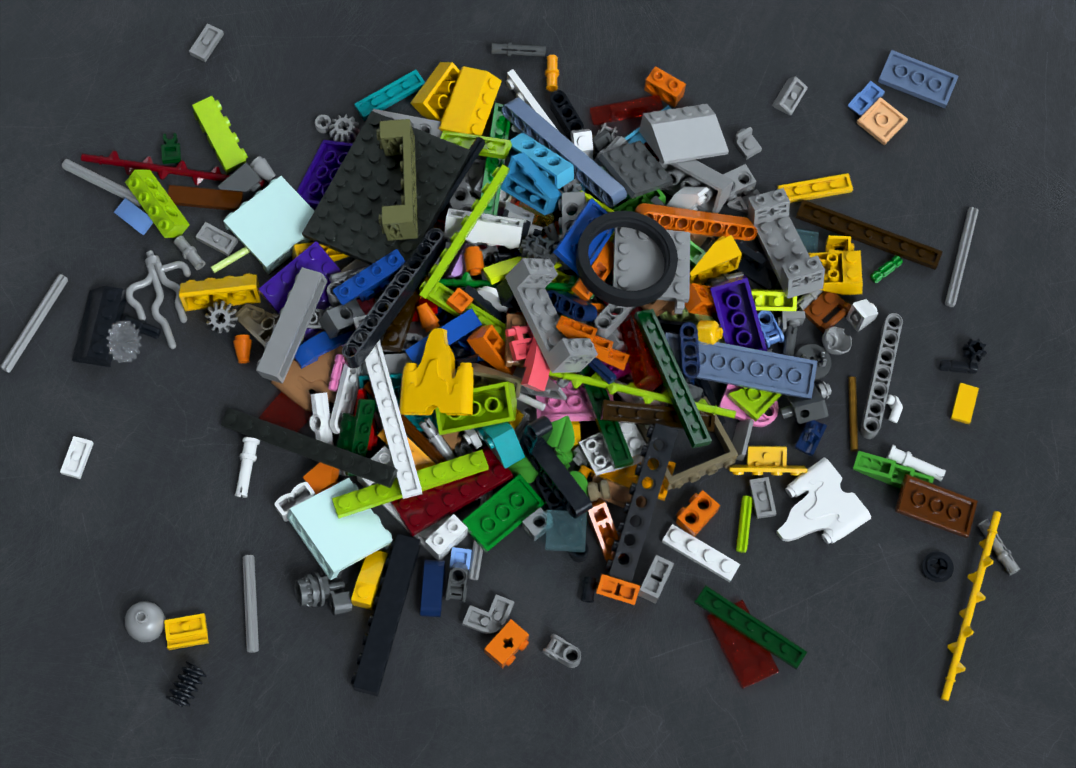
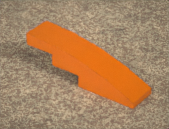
[556,315,630,371]

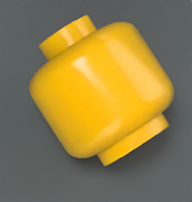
[696,320,723,345]

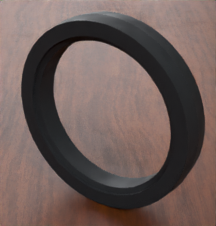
[576,211,678,307]

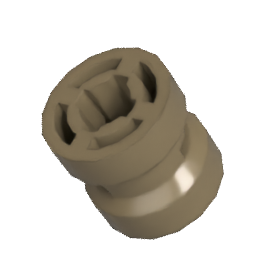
[588,479,611,502]

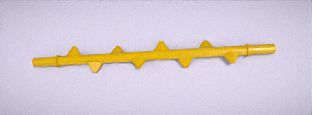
[941,511,1002,701]

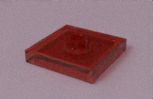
[259,392,312,433]

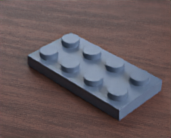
[878,50,958,108]

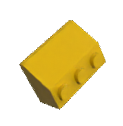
[411,62,460,121]

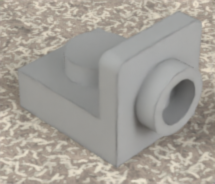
[734,127,762,160]
[777,311,805,335]

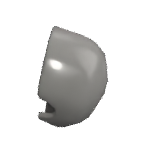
[822,326,852,355]

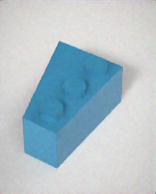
[501,152,562,215]

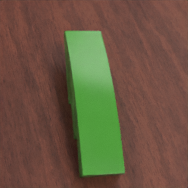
[853,451,934,488]

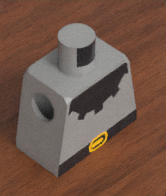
[502,202,543,244]

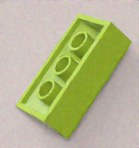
[435,381,517,435]

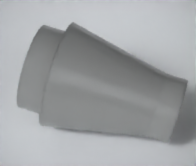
[250,156,277,183]

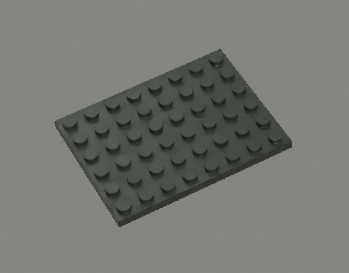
[302,111,471,275]

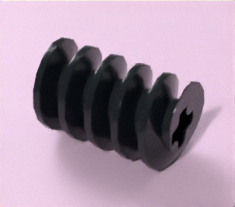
[165,662,207,707]

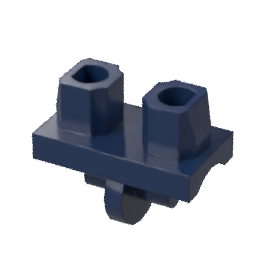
[795,420,827,456]

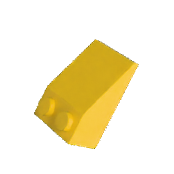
[690,235,742,285]

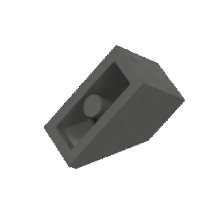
[218,163,263,192]

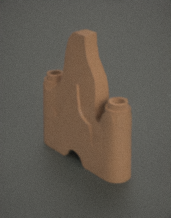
[271,329,358,413]

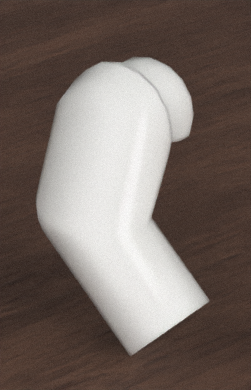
[886,395,903,423]

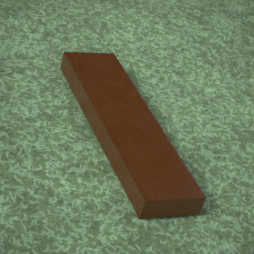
[168,185,243,211]

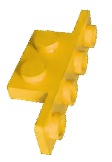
[727,446,807,476]

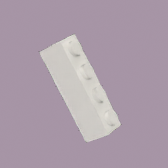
[444,208,524,249]

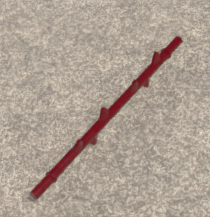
[81,151,264,187]

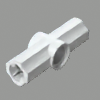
[309,392,334,446]

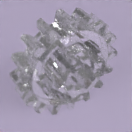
[107,321,142,362]

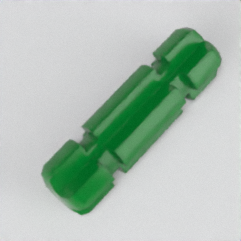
[870,255,903,283]

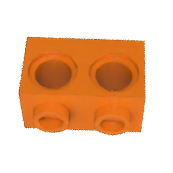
[644,66,686,108]
[685,283,717,316]
[676,490,720,537]
[596,573,640,605]

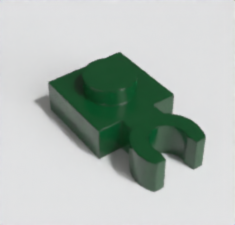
[161,133,181,164]

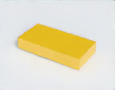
[950,383,979,424]

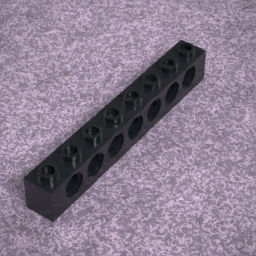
[605,423,678,583]

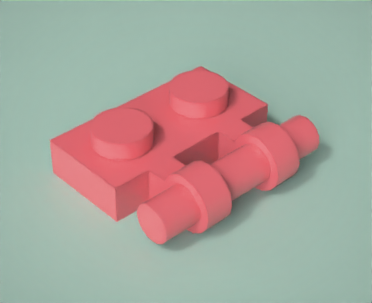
[505,323,534,362]

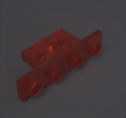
[590,95,664,125]

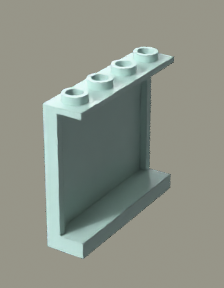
[223,176,314,274]
[287,478,393,580]

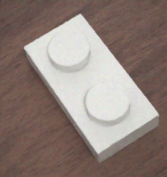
[60,436,94,479]

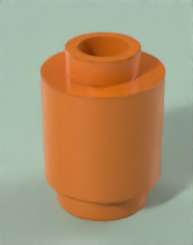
[463,246,485,276]

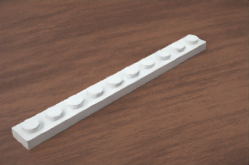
[353,315,422,499]

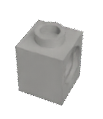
[522,507,553,541]

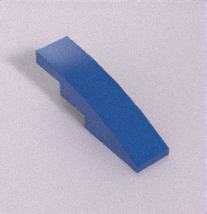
[405,308,482,366]

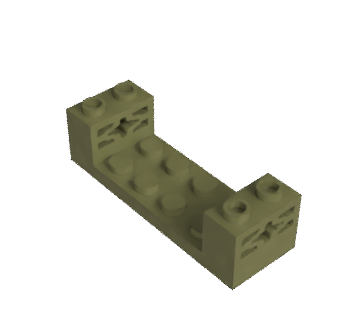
[377,119,418,241]

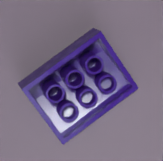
[296,140,353,210]

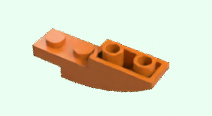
[571,240,614,301]

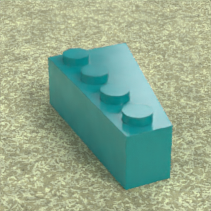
[474,422,525,469]

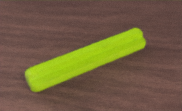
[736,496,753,553]

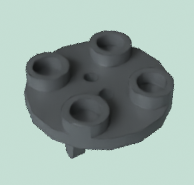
[795,344,831,381]

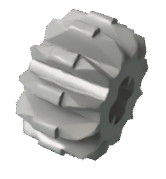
[329,114,360,143]
[205,300,238,333]

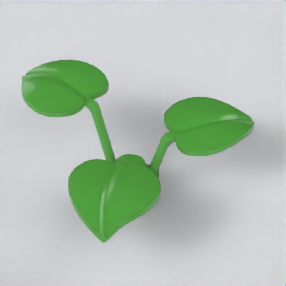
[508,416,589,497]

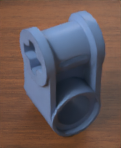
[758,310,785,349]

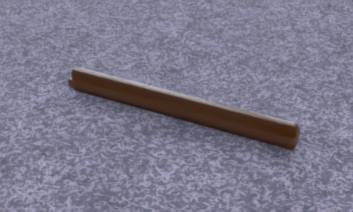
[364,381,447,464]

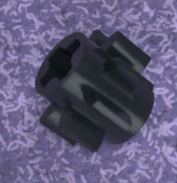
[962,338,987,362]

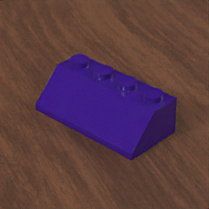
[710,275,767,351]

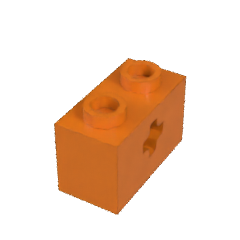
[484,619,529,669]

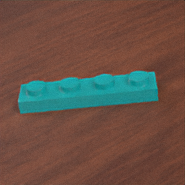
[354,70,425,121]

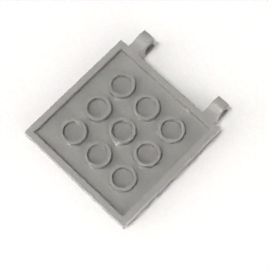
[612,227,690,314]

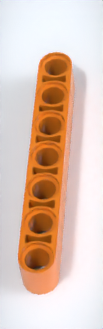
[635,203,758,241]

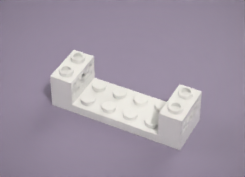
[357,446,468,560]

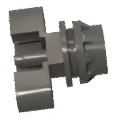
[294,565,352,615]

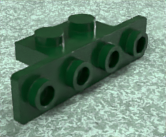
[337,399,376,476]

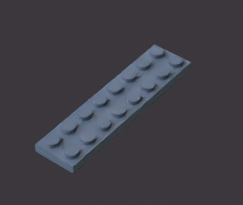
[665,332,818,399]

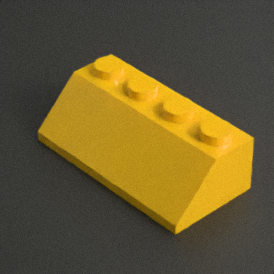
[438,66,502,136]
[179,273,261,311]

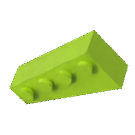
[192,96,248,174]

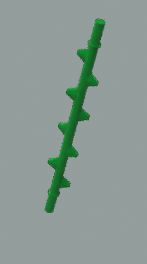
[439,272,612,299]

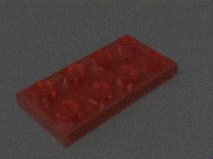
[707,600,779,689]

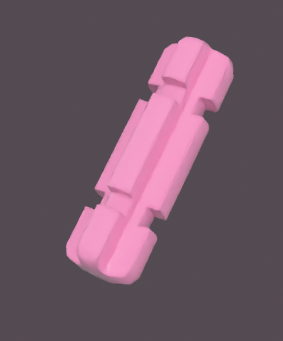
[328,354,345,392]

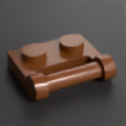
[803,291,851,333]

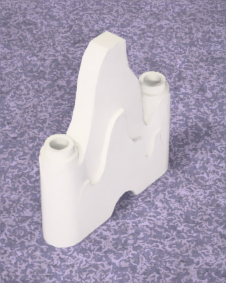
[776,457,871,544]

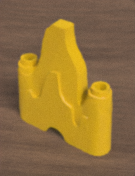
[399,328,474,416]

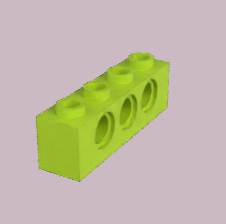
[125,170,190,238]

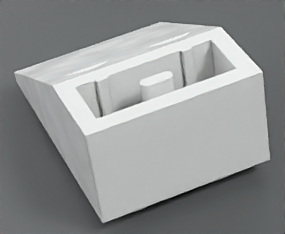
[579,422,646,476]

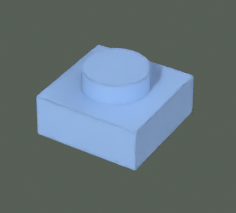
[449,547,472,571]

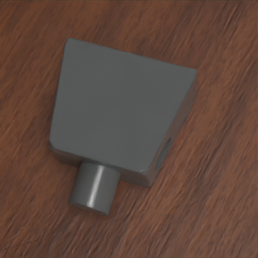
[780,385,829,424]

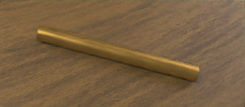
[848,376,858,451]

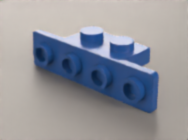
[333,249,406,305]

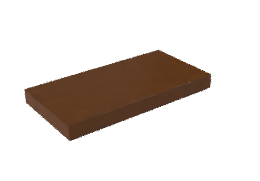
[895,474,978,538]

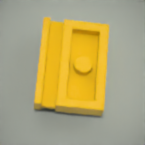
[164,613,209,650]

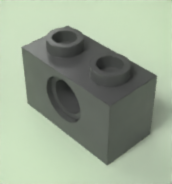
[319,299,365,339]

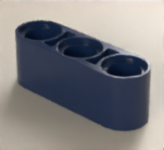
[547,290,597,322]
[678,322,700,381]
[420,559,445,617]

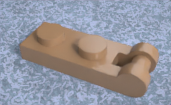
[505,314,526,368]

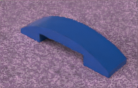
[294,329,356,369]

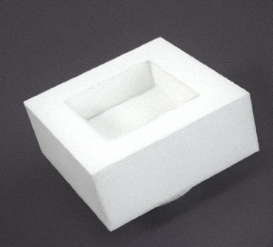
[463,429,483,449]

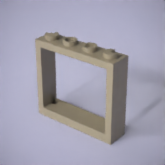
[637,397,738,491]

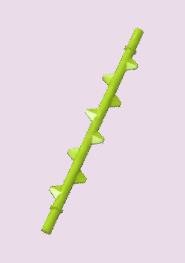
[549,370,736,418]

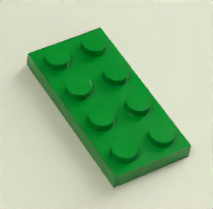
[462,474,545,553]

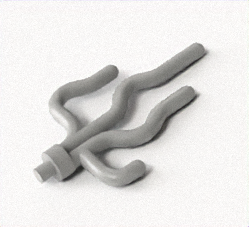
[125,250,191,349]

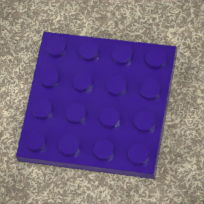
[257,241,360,343]

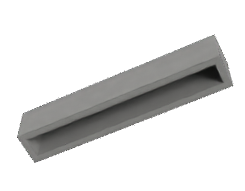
[256,267,327,384]

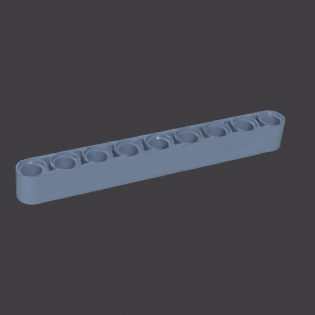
[502,97,627,207]

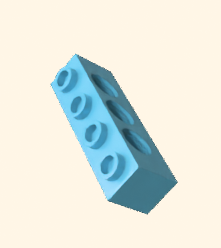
[508,132,574,189]

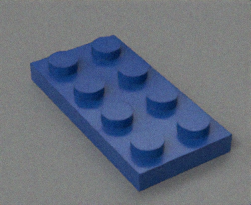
[553,198,614,275]

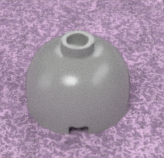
[125,601,166,642]

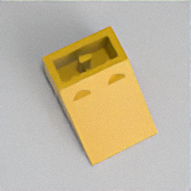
[808,250,863,295]

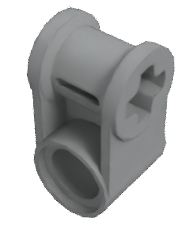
[542,634,581,668]

